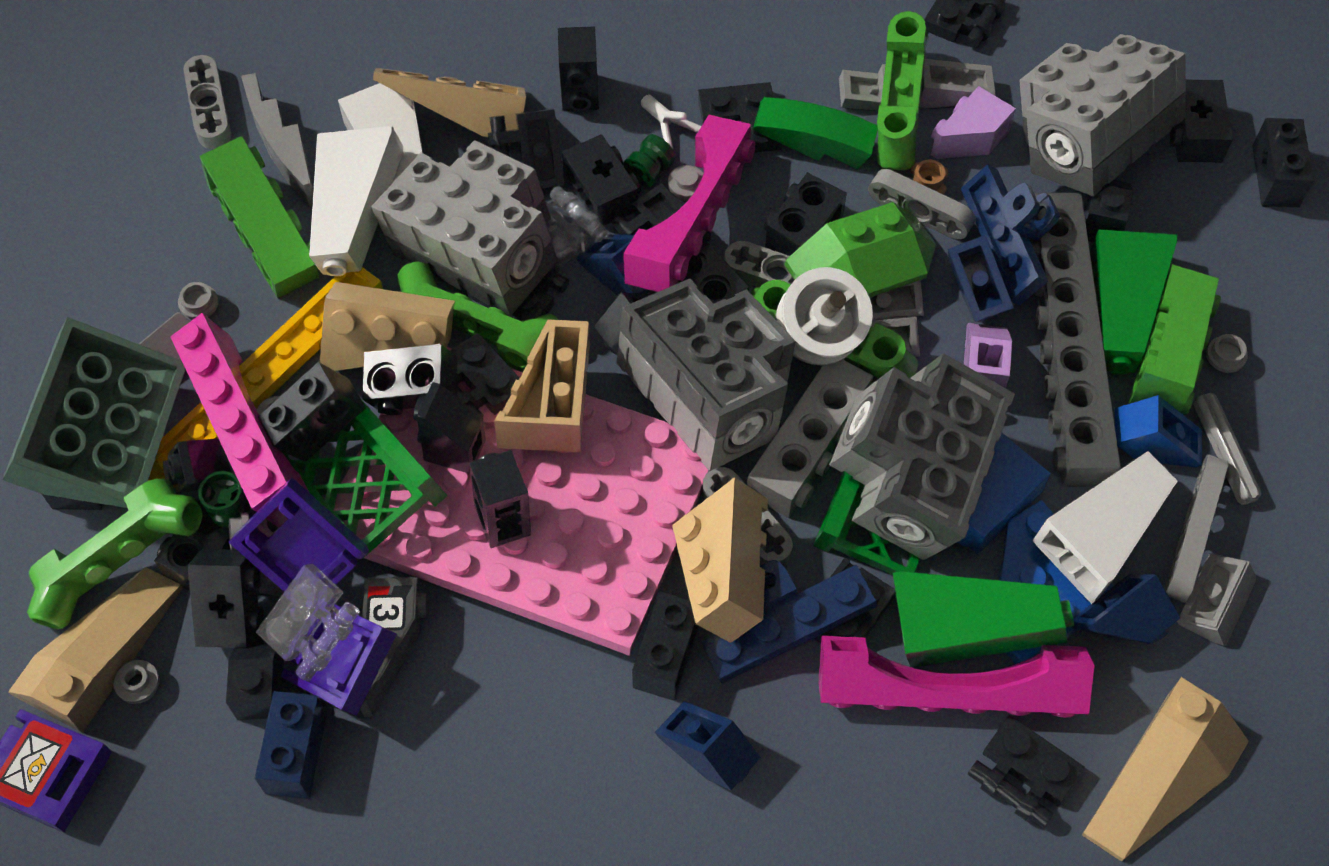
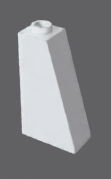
[338,83,423,183]
[309,125,403,276]
[1033,451,1177,604]

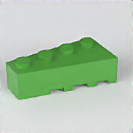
[200,136,319,298]
[1128,264,1221,415]

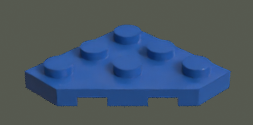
[999,500,1114,664]

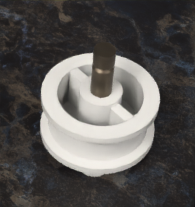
[775,267,873,365]

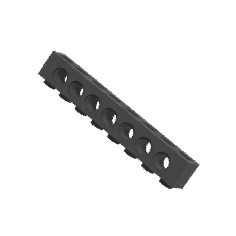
[1030,193,1120,487]

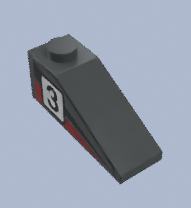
[360,577,429,717]

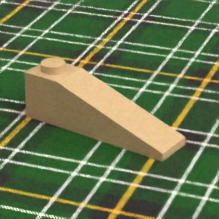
[373,68,526,146]
[8,567,183,733]
[1082,677,1249,862]

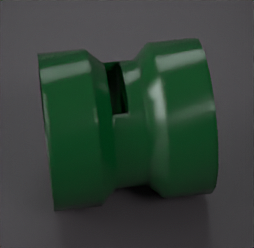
[624,134,676,188]
[198,471,250,528]

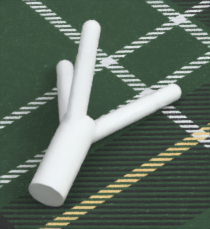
[641,95,701,149]

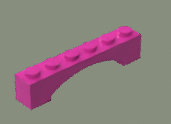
[624,115,755,292]
[171,313,309,527]
[819,636,1095,718]

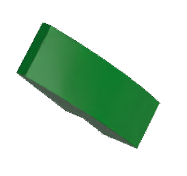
[753,97,878,169]

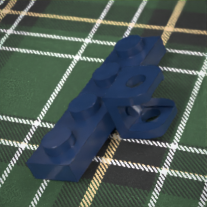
[961,164,1060,306]
[701,560,878,683]

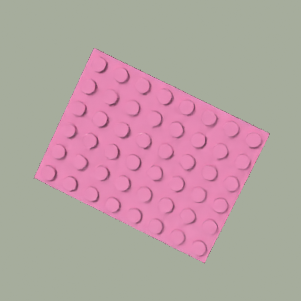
[334,347,709,656]

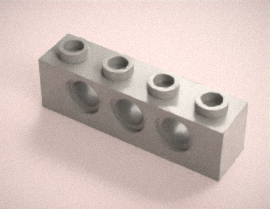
[747,360,874,518]

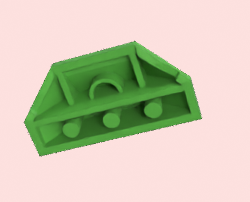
[784,202,936,297]

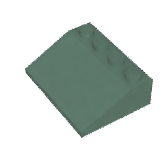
[2,317,185,508]

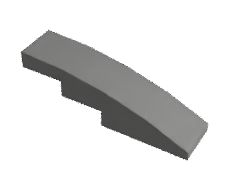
[839,59,996,110]
[241,73,314,207]

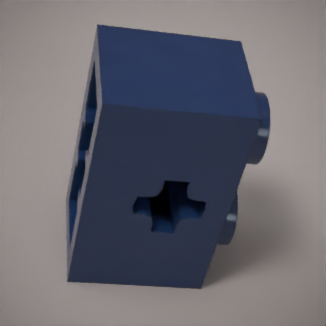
[255,691,327,799]

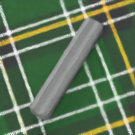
[1194,393,1261,505]

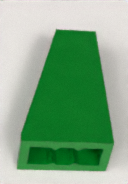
[1090,230,1177,375]
[893,571,1074,668]

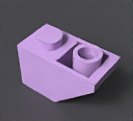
[931,86,1016,159]
[964,323,1012,388]

